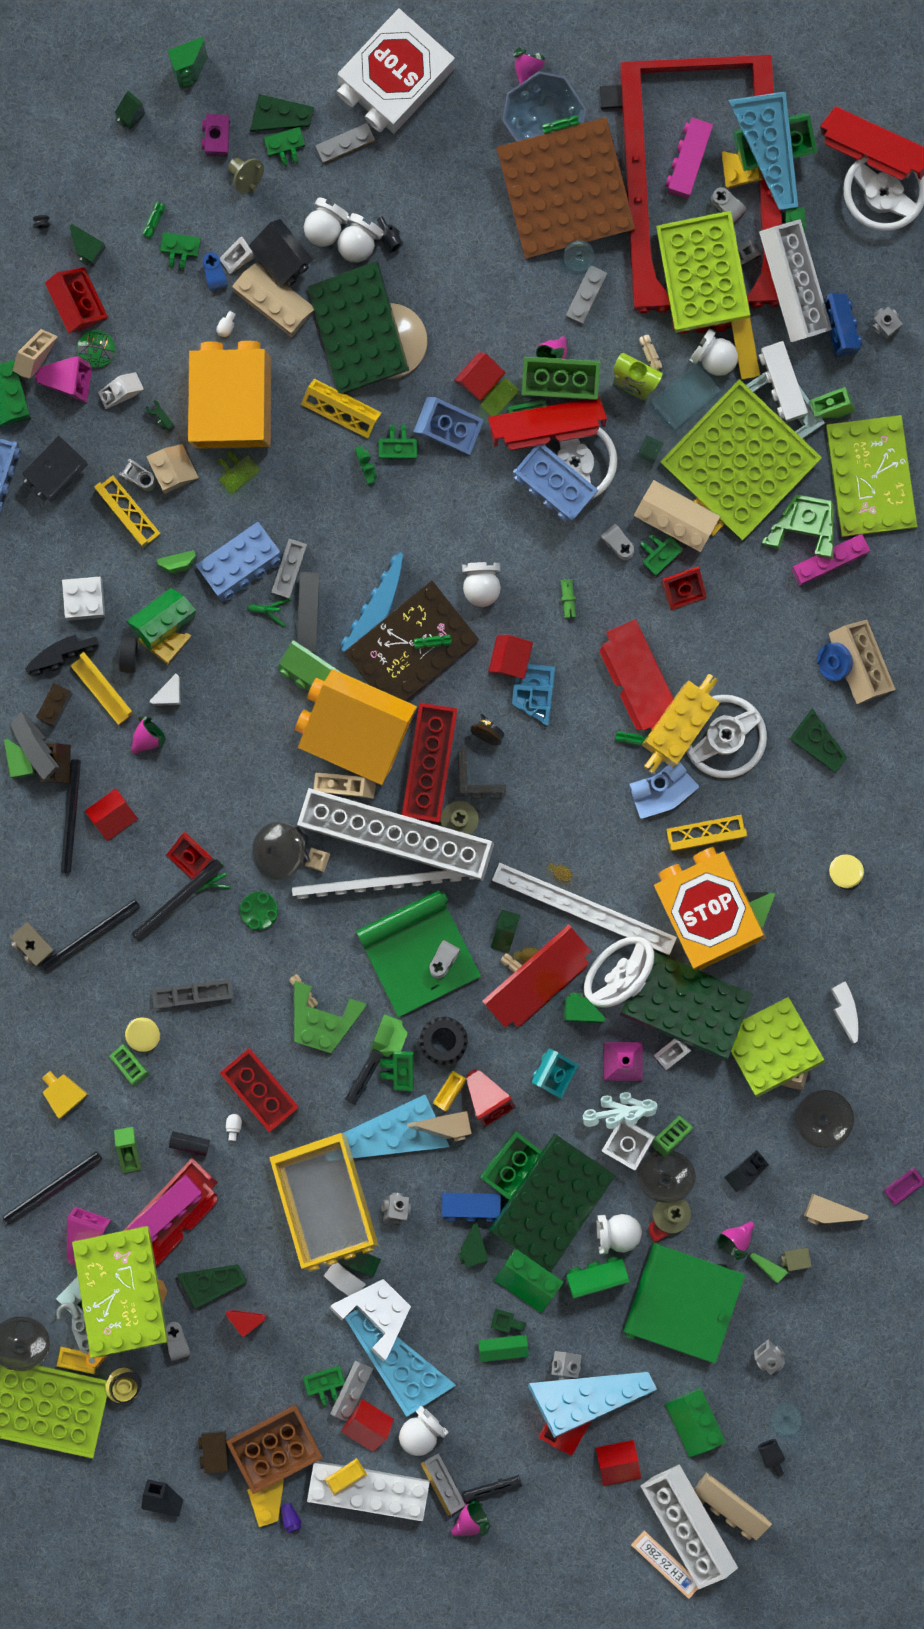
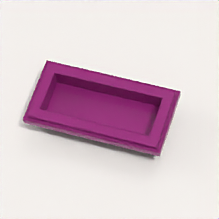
[883,1167,924,1205]

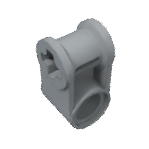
[711,187,746,224]
[118,459,156,491]
[600,524,634,560]
[430,940,461,979]
[166,1322,191,1361]

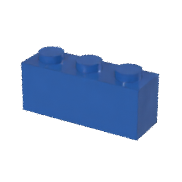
[442,1193,501,1221]

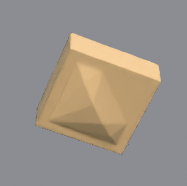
[305,848,330,872]

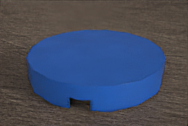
[817,642,853,681]

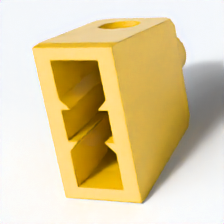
[42,1071,89,1119]

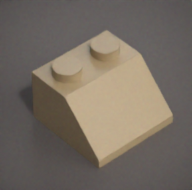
[147,444,199,494]

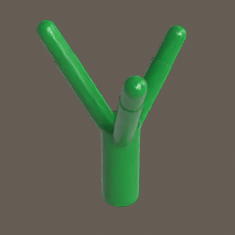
[248,597,292,627]
[194,862,231,894]

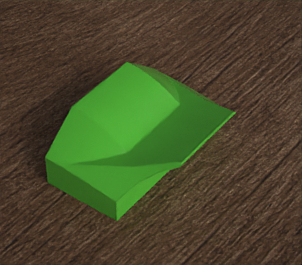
[157,550,197,574]
[371,1014,408,1057]

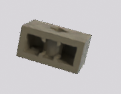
[10,922,55,966]

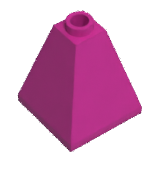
[35,356,92,403]
[604,1042,643,1081]
[67,1207,111,1266]

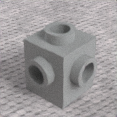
[872,307,903,339]
[381,1193,411,1224]
[754,1339,785,1375]
[551,1351,582,1380]

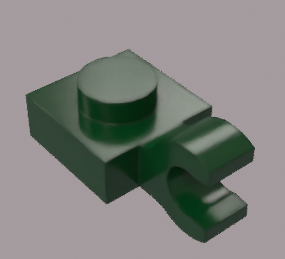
[145,400,175,432]
[491,1309,526,1333]

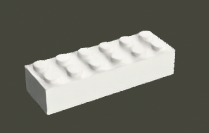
[759,219,832,342]
[307,1461,429,1521]
[641,1464,738,1589]

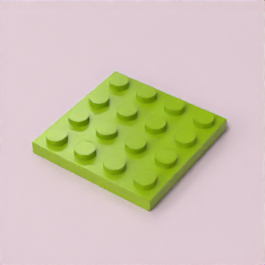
[731,997,825,1098]

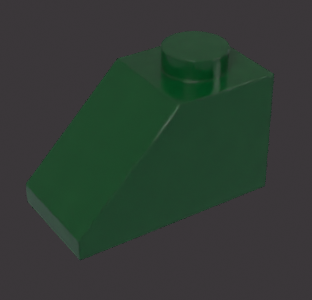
[115,91,145,129]
[70,224,106,266]
[491,910,520,953]
[458,1223,489,1267]
[338,1244,381,1277]

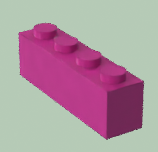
[665,118,713,199]
[791,534,870,587]
[128,1174,202,1242]

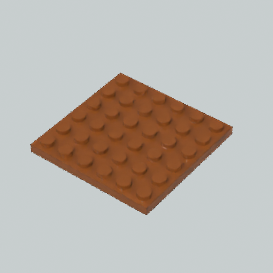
[496,117,635,259]

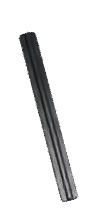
[61,759,81,873]
[132,859,224,941]
[41,899,140,972]
[3,1152,102,1224]

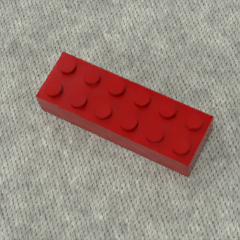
[402,703,458,824]

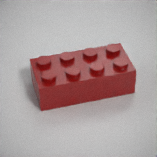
[220,1048,300,1132]

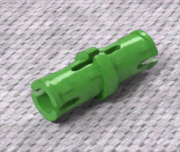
[561,579,576,619]

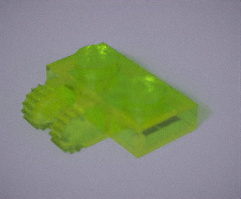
[480,377,519,416]
[218,451,261,495]

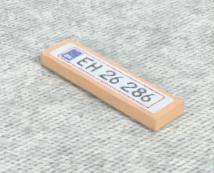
[631,1530,698,1599]

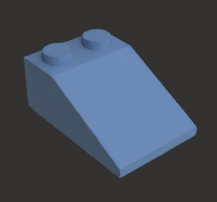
[413,397,484,455]

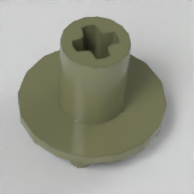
[228,157,264,193]
[441,801,479,835]
[653,1195,691,1233]

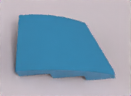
[512,664,555,725]

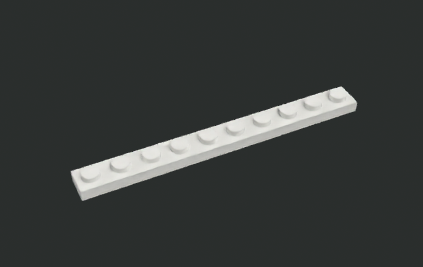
[492,863,677,955]
[292,870,474,899]

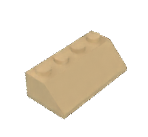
[232,262,314,338]
[634,480,721,552]
[828,620,896,704]
[694,1472,772,1540]

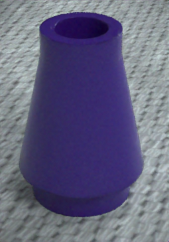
[280,1502,302,1533]

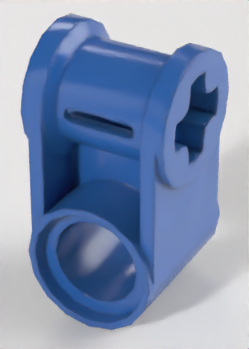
[203,252,228,291]

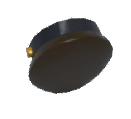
[470,714,505,746]

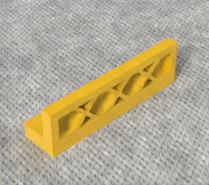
[301,379,382,438]
[94,475,161,548]
[71,652,134,725]
[666,815,747,852]

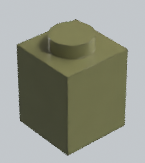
[781,1247,811,1271]

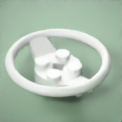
[843,157,924,231]
[557,427,617,499]
[686,695,767,778]
[584,937,654,1008]

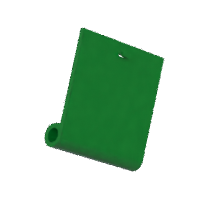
[356,890,481,1018]
[623,1243,745,1364]

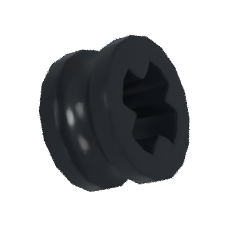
[33,215,50,229]

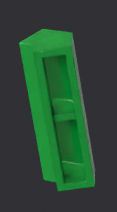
[478,1335,529,1362]

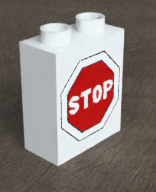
[336,8,455,134]

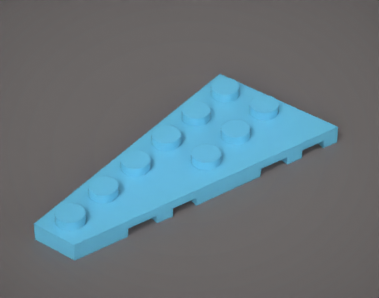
[728,92,798,209]
[325,1095,450,1161]
[344,1309,456,1417]
[528,1372,657,1438]

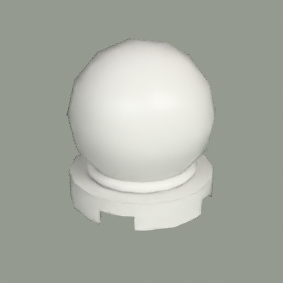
[304,198,349,247]
[337,213,383,262]
[690,328,738,376]
[462,562,501,607]
[596,1214,642,1254]
[399,1405,449,1456]

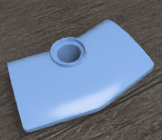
[629,762,699,819]

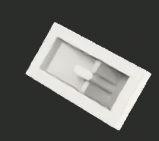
[219,237,254,274]
[150,674,181,706]
[654,1039,691,1070]
[324,1263,366,1296]

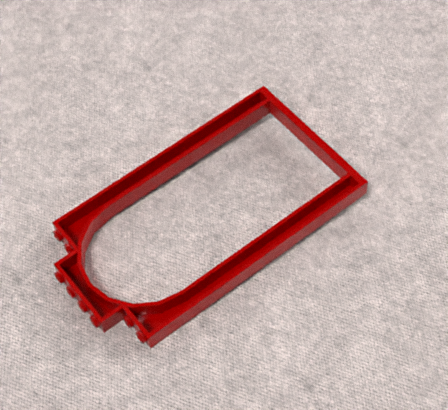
[620,55,782,334]

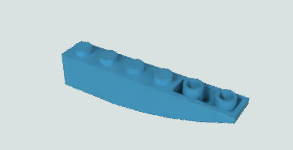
[340,552,403,653]

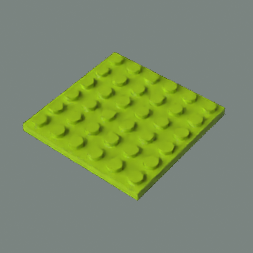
[660,379,822,541]

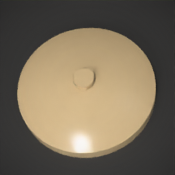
[387,303,427,379]

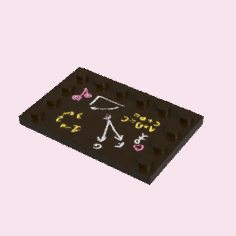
[343,580,479,701]

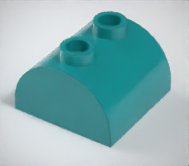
[531,1048,579,1099]

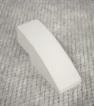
[830,981,858,1044]

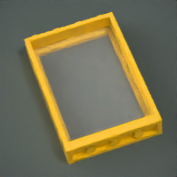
[269,1133,379,1272]

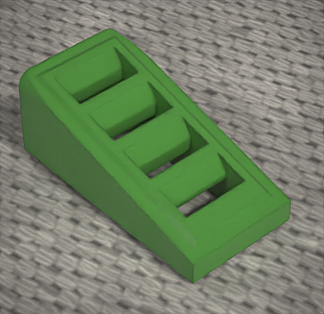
[109,1044,150,1087]
[652,1115,693,1157]
[748,1252,788,1283]

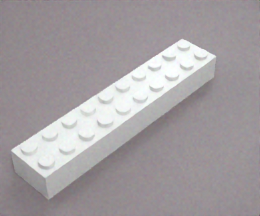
[297,788,494,881]

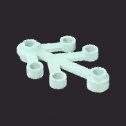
[583,1092,658,1129]

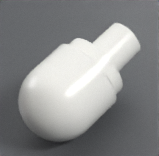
[217,311,236,337]
[226,1114,242,1141]

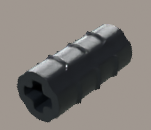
[169,1131,210,1156]

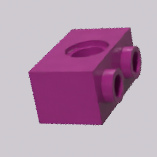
[201,114,230,157]

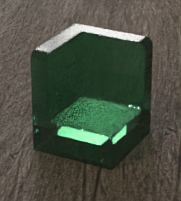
[637,435,664,464]

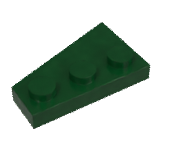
[250,94,314,132]
[789,708,847,773]
[178,1264,247,1309]

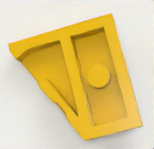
[722,151,763,188]
[138,632,191,665]
[247,1478,284,1527]

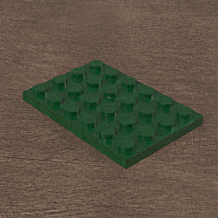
[307,261,409,394]
[620,951,753,1061]
[489,1133,616,1272]

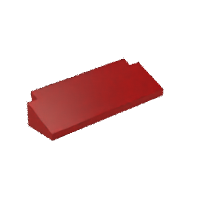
[820,106,924,180]
[488,397,607,450]
[600,619,674,730]
[482,924,591,1028]
[124,1158,218,1266]

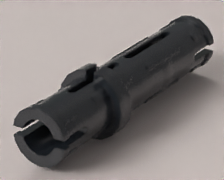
[345,1049,384,1105]
[463,1474,522,1503]

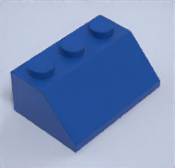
[824,293,862,358]

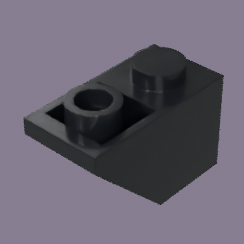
[724,1150,769,1192]
[141,1479,183,1517]

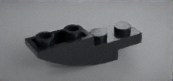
[25,634,100,676]

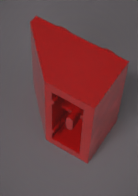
[538,1421,591,1456]

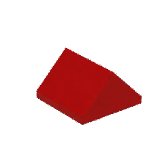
[454,352,506,401]
[661,566,707,610]
[488,635,533,679]
[85,788,138,842]
[166,832,214,879]
[226,1310,267,1337]
[341,1398,394,1452]
[596,1440,641,1486]

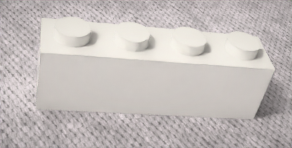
[759,341,808,423]

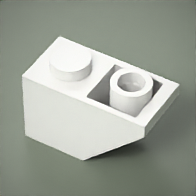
[98,372,143,409]

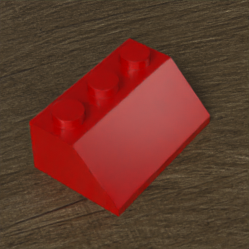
[45,267,108,333]

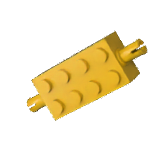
[642,674,720,774]

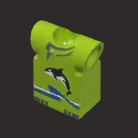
[613,353,663,402]

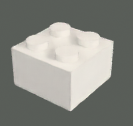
[62,577,105,621]
[602,1119,656,1171]

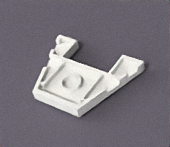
[330,1279,411,1362]

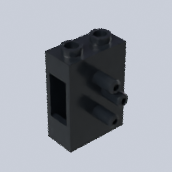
[249,219,313,287]
[22,435,88,503]

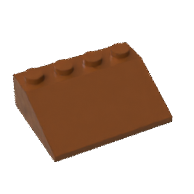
[226,1403,323,1494]

